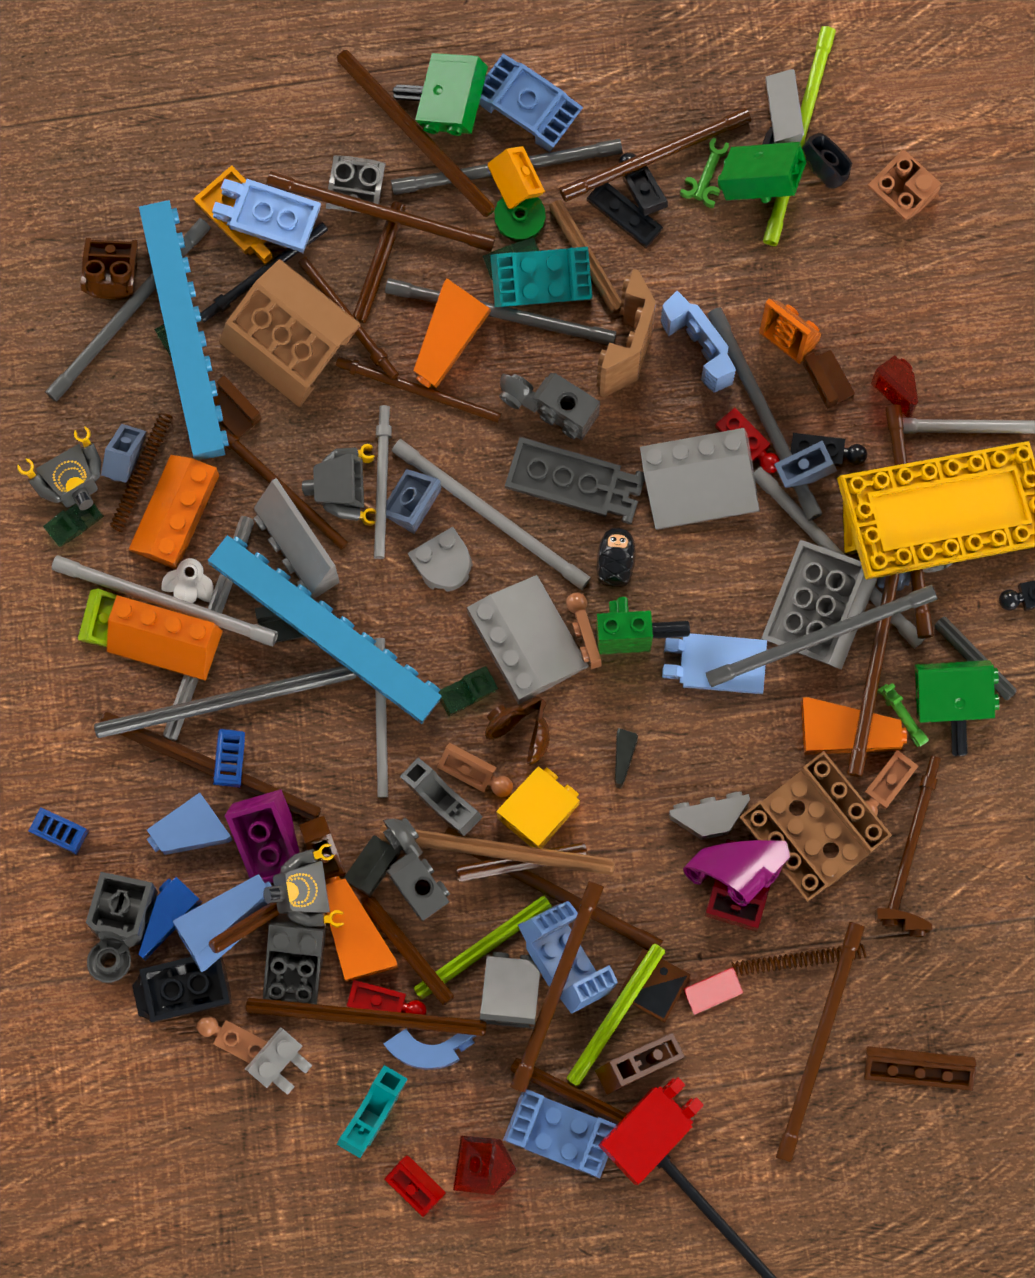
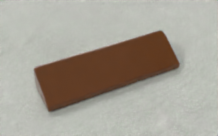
[864,1046,977,1091]

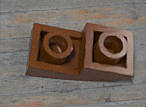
[875,908,932,937]

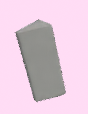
[765,69,804,144]

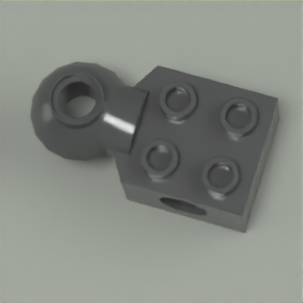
[499,373,600,440]
[383,817,450,921]
[86,872,158,983]

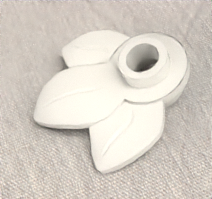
[161,558,214,603]

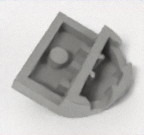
[408,527,473,592]

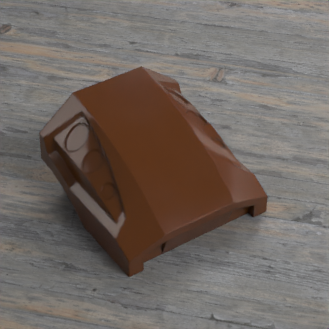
[80,238,138,299]

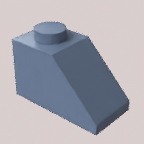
[101,424,146,483]
[774,441,837,488]

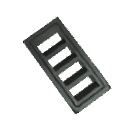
[615,728,638,789]

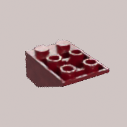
[705,839,770,932]

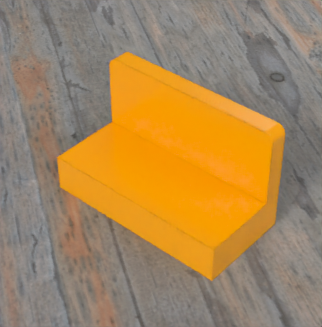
[487,146,545,209]

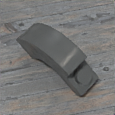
[400,758,483,836]

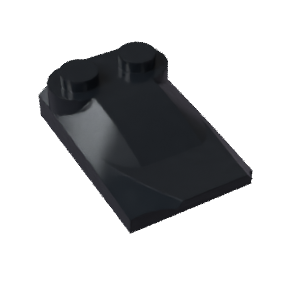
[132,956,232,1023]

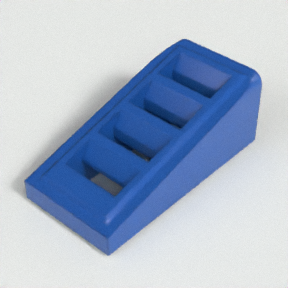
[213,729,245,788]
[28,807,89,855]

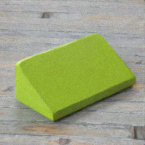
[78,589,119,647]

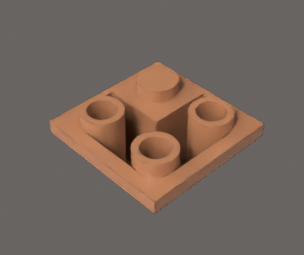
[868,149,942,221]

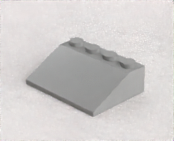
[640,428,760,530]
[253,478,340,600]
[761,540,877,670]
[467,575,589,705]

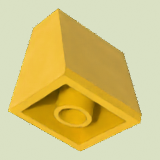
[496,766,580,848]

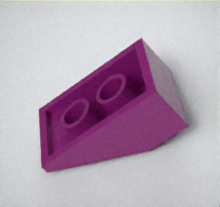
[225,789,300,883]

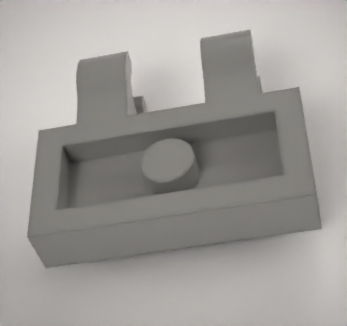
[245,1027,313,1095]

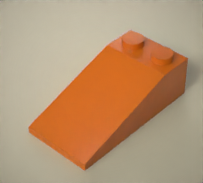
[759,298,821,364]

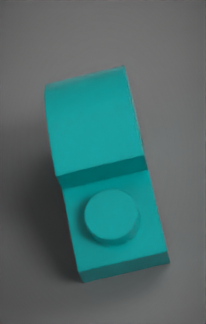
[337,1065,408,1158]

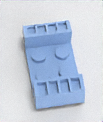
[660,291,736,392]

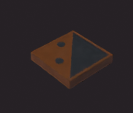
[617,949,691,1023]

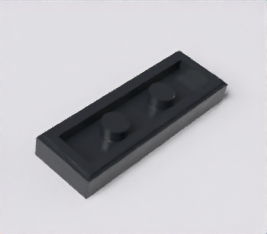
[587,183,663,248]

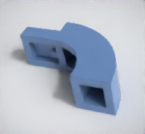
[383,1029,476,1070]

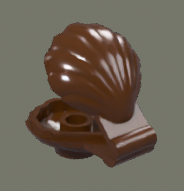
[485,697,550,766]

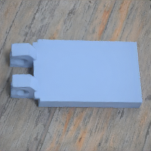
[212,179,321,253]
[662,633,767,694]

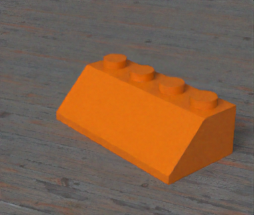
[128,455,219,570]
[107,595,223,681]

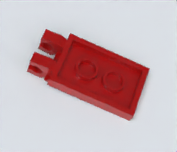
[598,1077,704,1185]

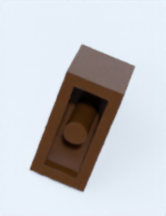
[299,815,346,880]

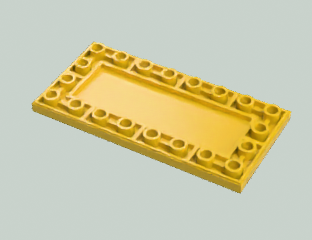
[837,441,1035,580]

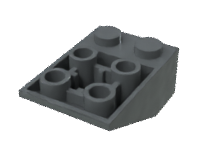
[263,914,327,1004]

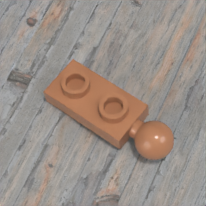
[566,593,601,669]
[437,742,513,797]
[864,750,919,816]
[196,1015,267,1063]

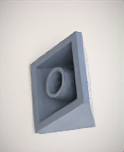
[386,469,442,534]

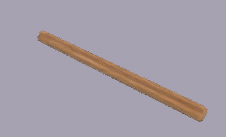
[379,825,615,875]

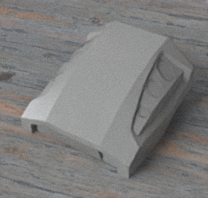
[326,155,386,213]

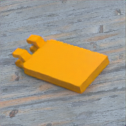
[193,165,287,264]

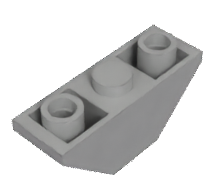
[669,792,750,840]

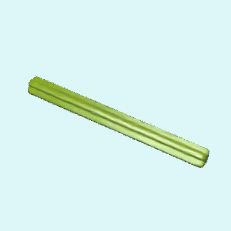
[414,896,551,999]
[567,944,665,1086]

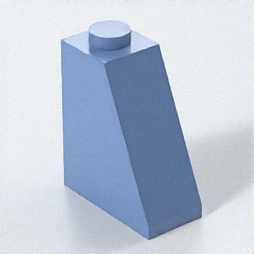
[147,793,233,855]

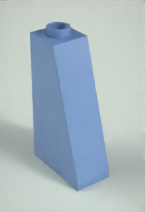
[173,874,272,972]

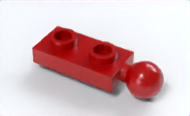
[715,407,780,474]
[347,980,427,1015]

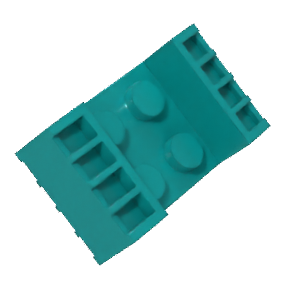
[490,247,593,307]

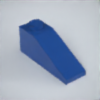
[138,877,202,961]

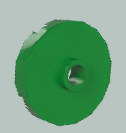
[494,197,546,242]

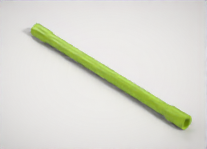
[763,26,836,246]

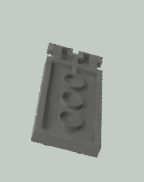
[505,437,645,524]

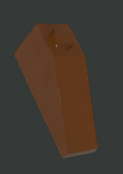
[595,1033,685,1095]

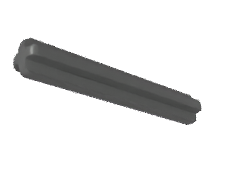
[935,617,1017,700]

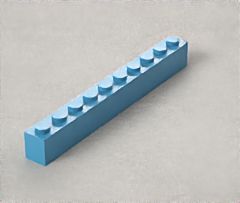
[139,200,229,461]
[208,535,442,724]

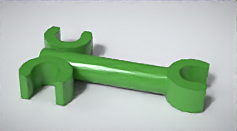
[680,137,729,208]
[877,683,929,747]

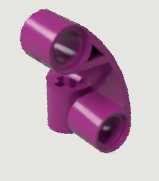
[683,840,790,906]

